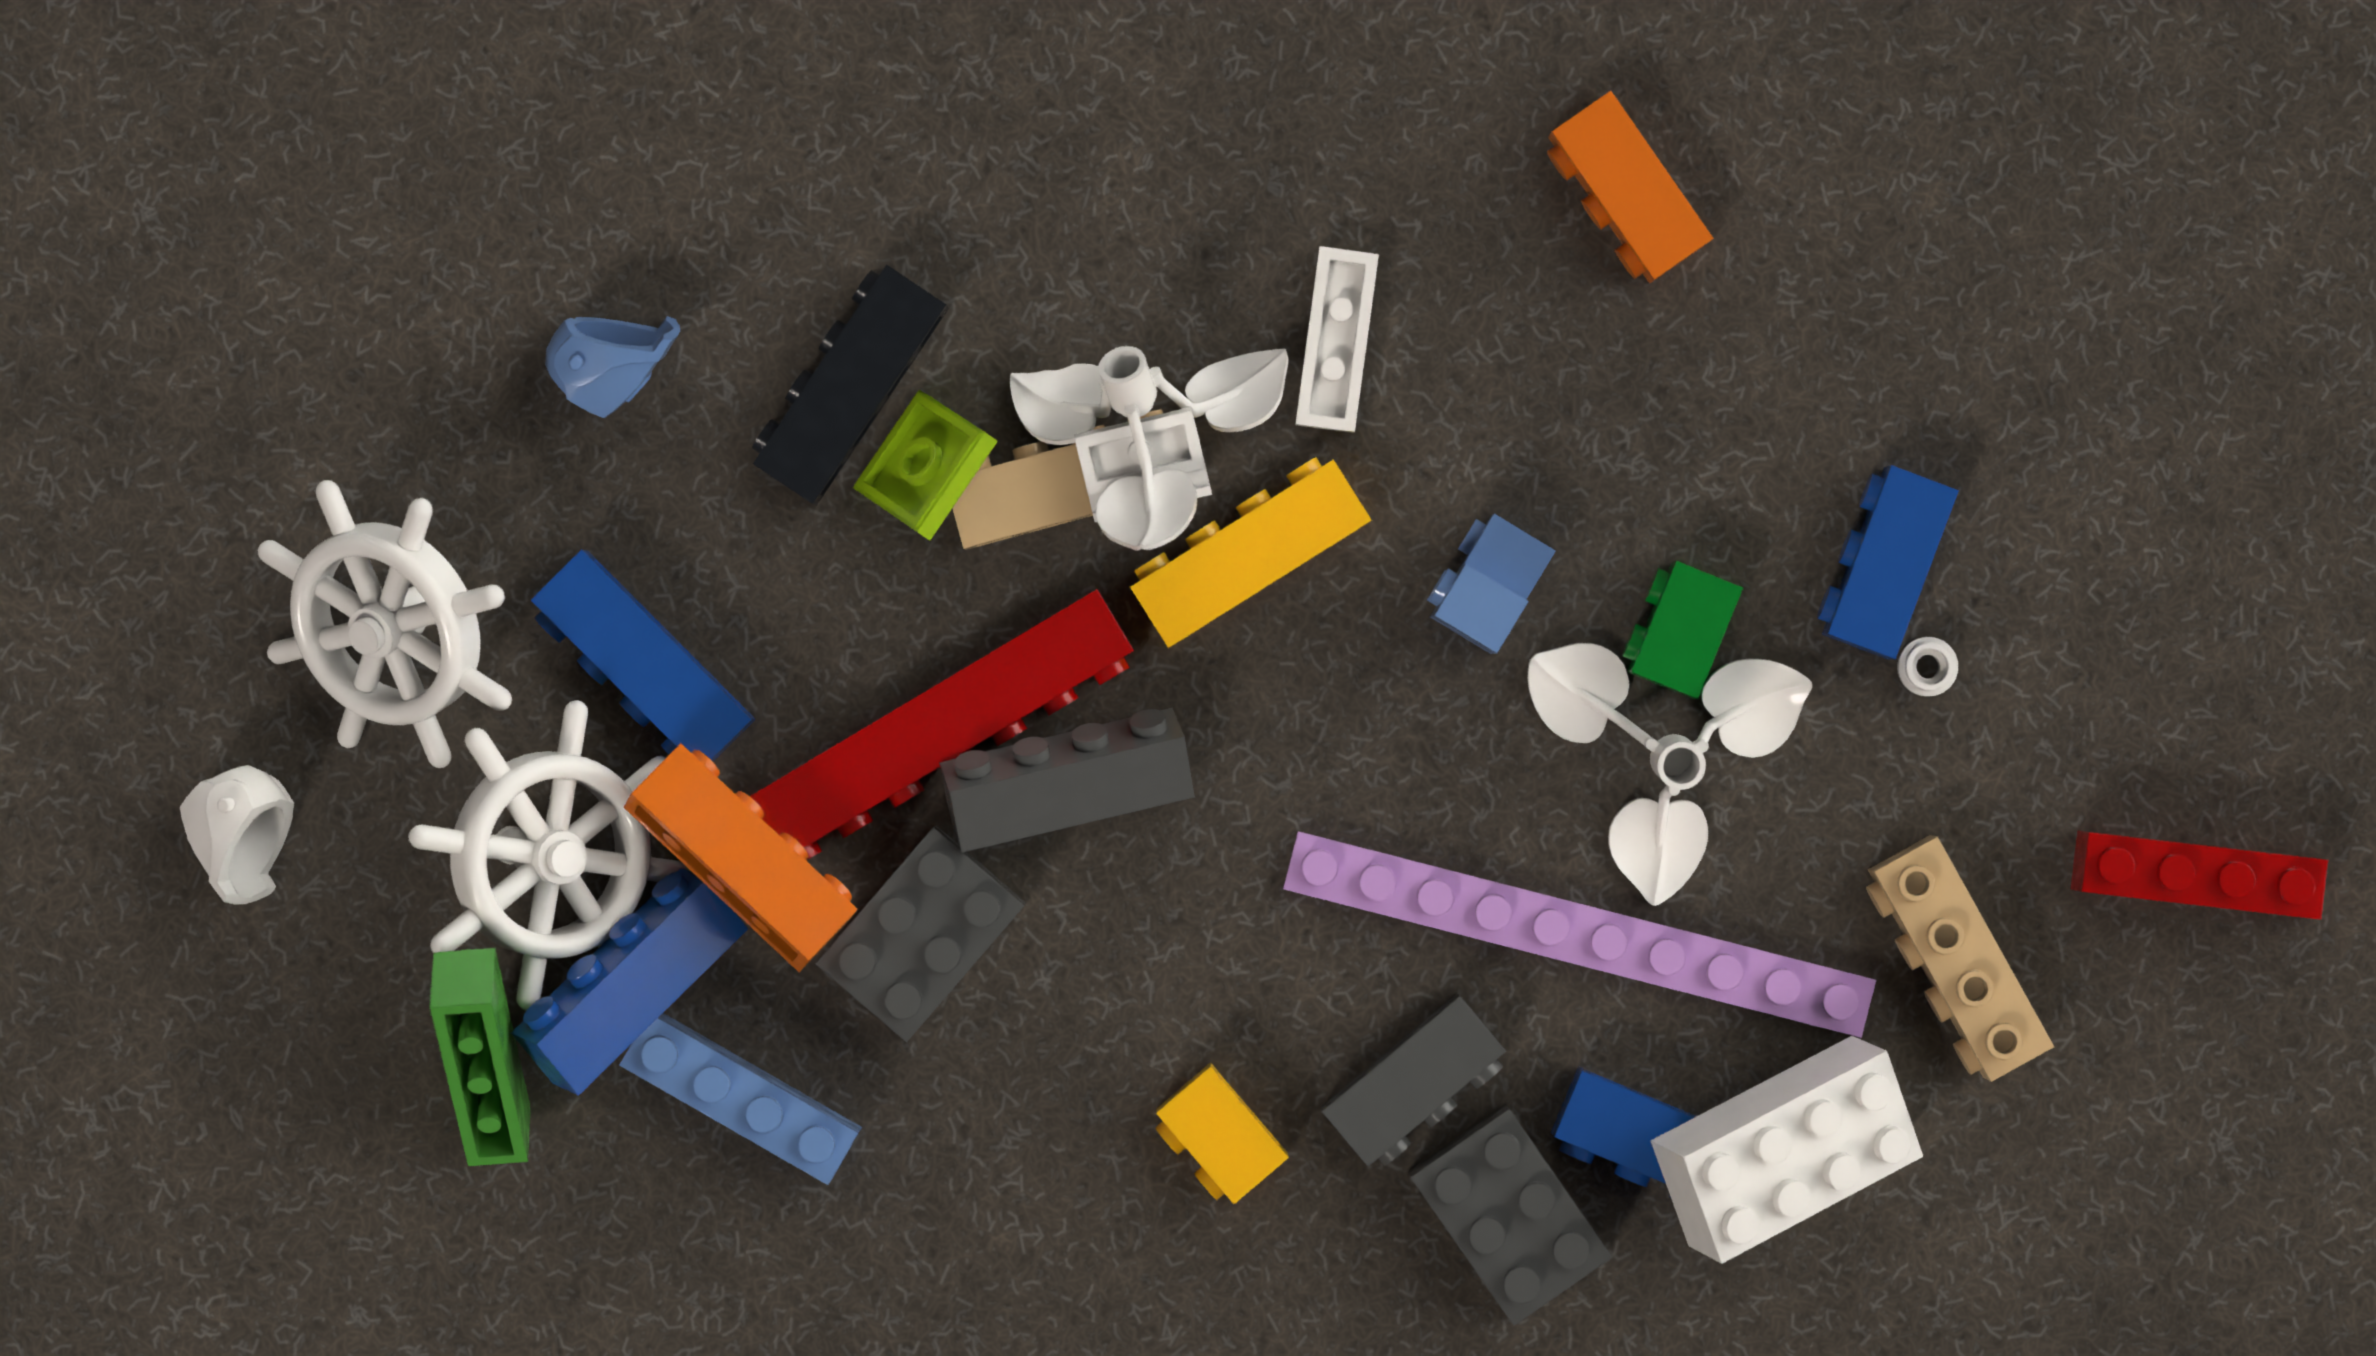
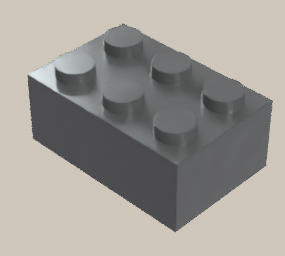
[816,825,1026,1042]
[1408,1104,1613,1326]

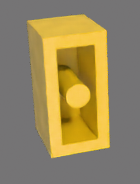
[1155,1062,1289,1204]

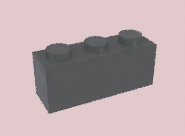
[1321,993,1506,1167]

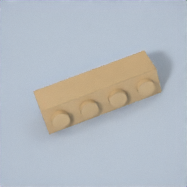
[952,409,1163,550]

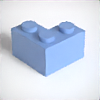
[1427,514,1556,654]

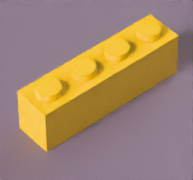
[1130,457,1372,648]

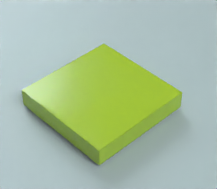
[853,389,998,541]

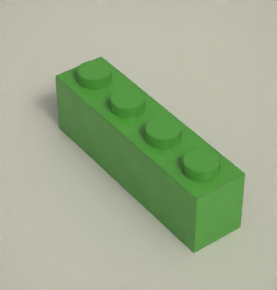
[430,948,530,1166]

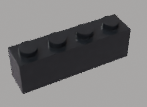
[752,264,949,506]

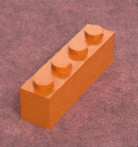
[623,743,858,973]

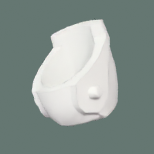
[180,765,294,905]

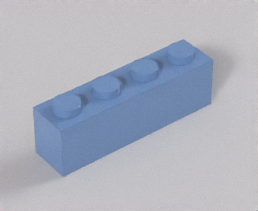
[619,1013,862,1185]

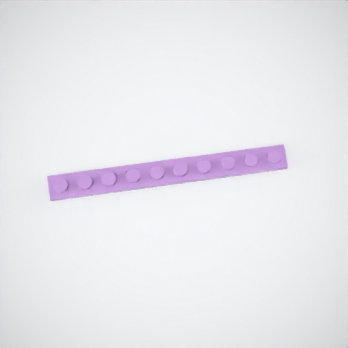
[1283,831,1876,1038]

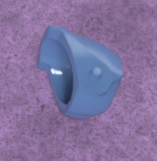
[545,316,681,418]

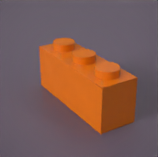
[1547,91,1714,284]

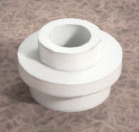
[1897,637,1958,696]

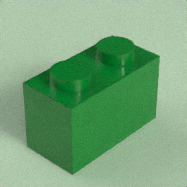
[1622,561,1743,699]

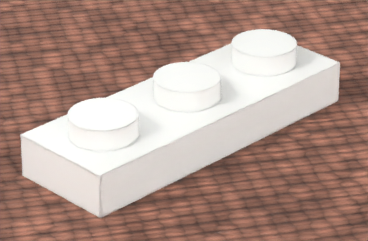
[1295,246,1379,433]

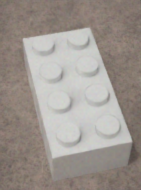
[1651,1036,1923,1264]

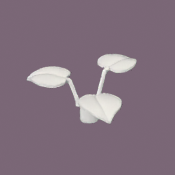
[1010,346,1289,551]
[1527,643,1812,906]

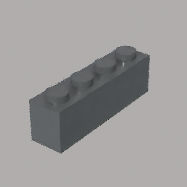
[939,708,1195,853]

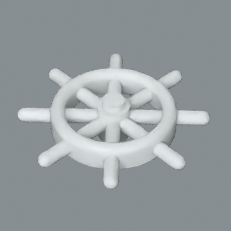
[258,480,512,768]
[409,700,690,1010]

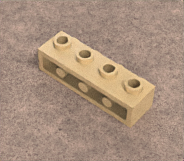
[1866,835,2054,1082]

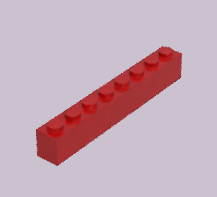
[750,589,1134,861]

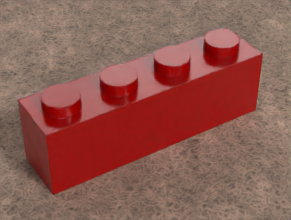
[2071,830,2328,920]

